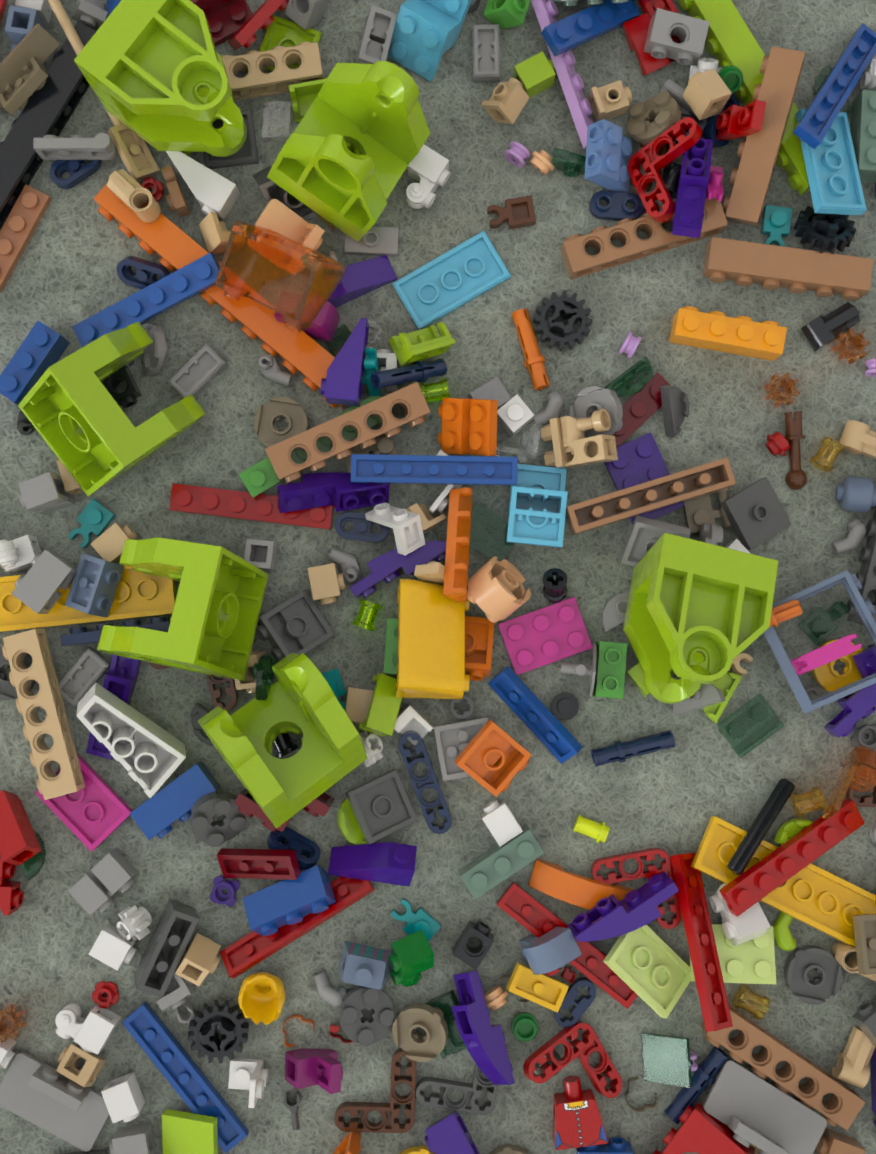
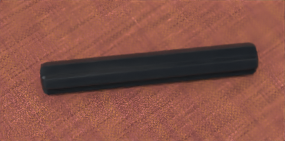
[727,778,795,875]

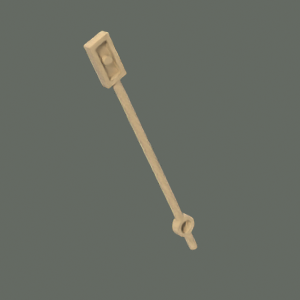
[48,0,160,181]

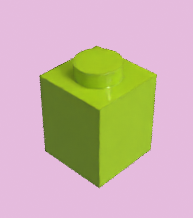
[513,51,556,98]

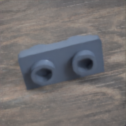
[65,553,124,617]

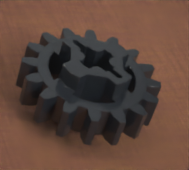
[794,206,856,254]
[533,290,593,351]
[187,1000,249,1063]

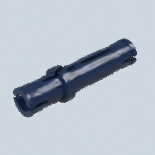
[370,359,447,390]
[591,730,675,767]
[664,1046,729,1124]

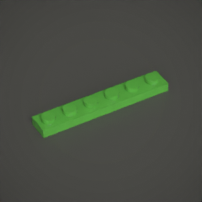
[238,396,381,498]

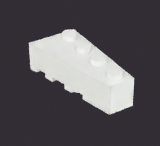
[76,683,186,798]

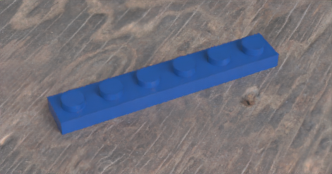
[793,23,876,149]
[72,253,226,347]
[351,454,518,486]
[121,1001,249,1154]

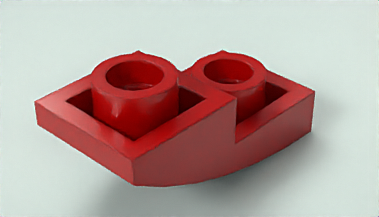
[622,13,671,76]
[716,99,766,140]
[0,856,24,916]

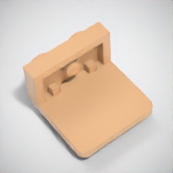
[245,199,325,277]

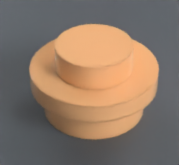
[530,150,555,175]
[484,985,508,1011]

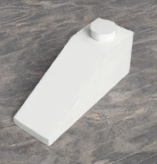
[166,151,240,220]

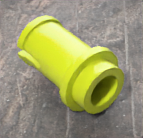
[573,814,610,843]

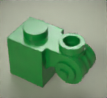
[389,929,434,987]

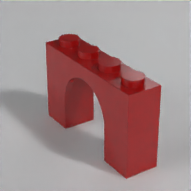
[0,790,42,866]
[652,1101,755,1154]

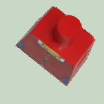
[552,1076,608,1151]

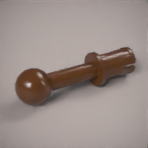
[784,411,807,490]

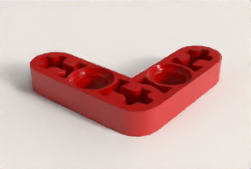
[627,117,702,223]
[591,848,681,929]
[523,1021,622,1098]

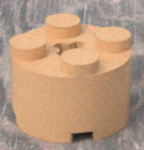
[467,556,531,623]

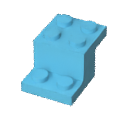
[387,0,472,82]
[506,464,568,548]

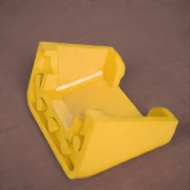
[395,579,470,699]

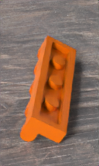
[443,487,473,602]

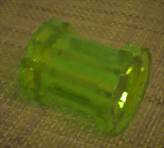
[419,378,450,405]
[352,599,382,632]

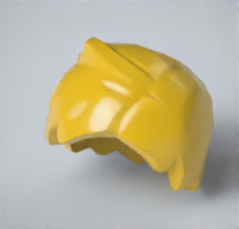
[238,972,286,1025]

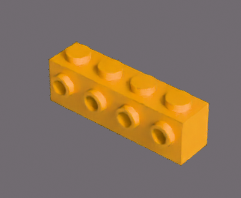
[669,306,787,361]

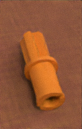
[770,599,803,627]

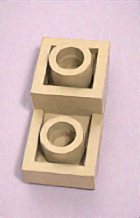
[414,561,445,585]

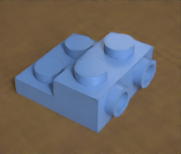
[584,119,632,193]

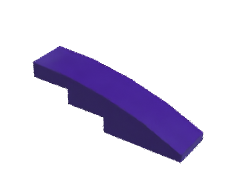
[86,654,141,760]

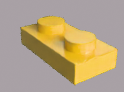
[506,962,569,1013]

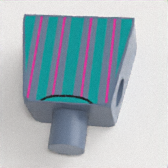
[339,941,392,990]

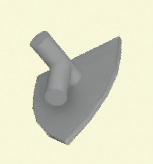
[561,643,597,698]

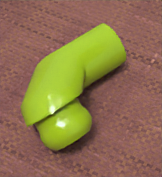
[773,912,796,951]

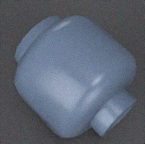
[835,476,876,513]

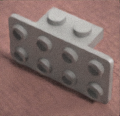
[0,1051,109,1152]
[703,1060,827,1154]

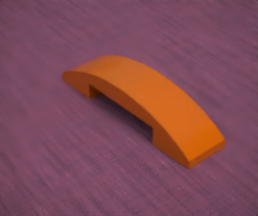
[528,859,635,910]

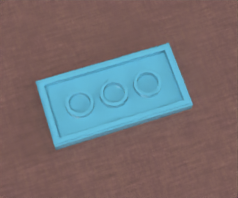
[795,109,867,215]
[392,231,511,330]

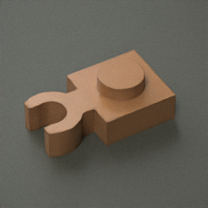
[161,165,191,218]

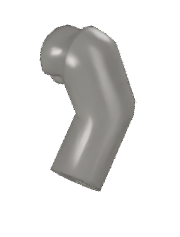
[258,354,294,387]
[533,391,564,428]
[831,519,867,555]
[328,547,361,582]
[312,970,348,1007]

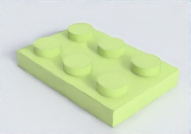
[689,924,777,985]
[603,925,690,1019]

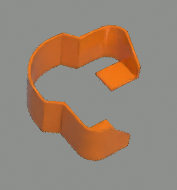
[282,1014,315,1047]

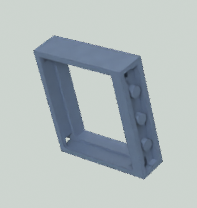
[764,570,876,714]

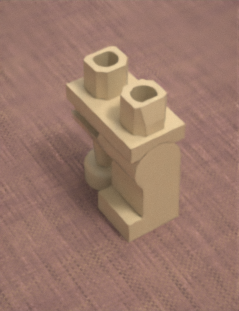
[540,409,618,469]

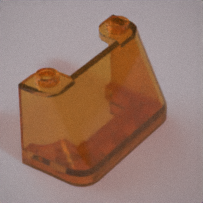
[215,221,347,332]

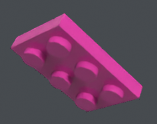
[498,597,593,675]
[35,753,133,852]

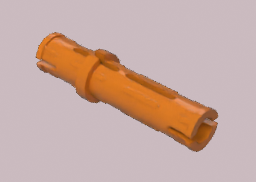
[511,308,551,391]

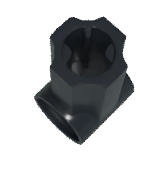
[801,302,860,351]

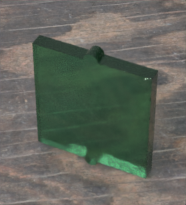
[641,1033,693,1088]

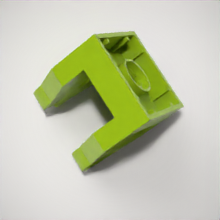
[74,0,247,157]
[267,61,430,242]
[18,322,206,497]
[623,533,778,704]
[97,537,269,681]
[198,653,368,829]

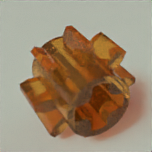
[832,328,870,364]
[764,372,800,407]
[0,1005,26,1043]

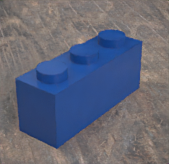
[0,320,70,405]
[129,761,221,840]
[242,865,336,936]

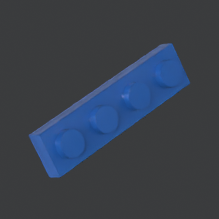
[541,0,641,57]
[488,666,583,764]

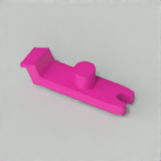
[706,166,724,201]
[791,634,862,676]

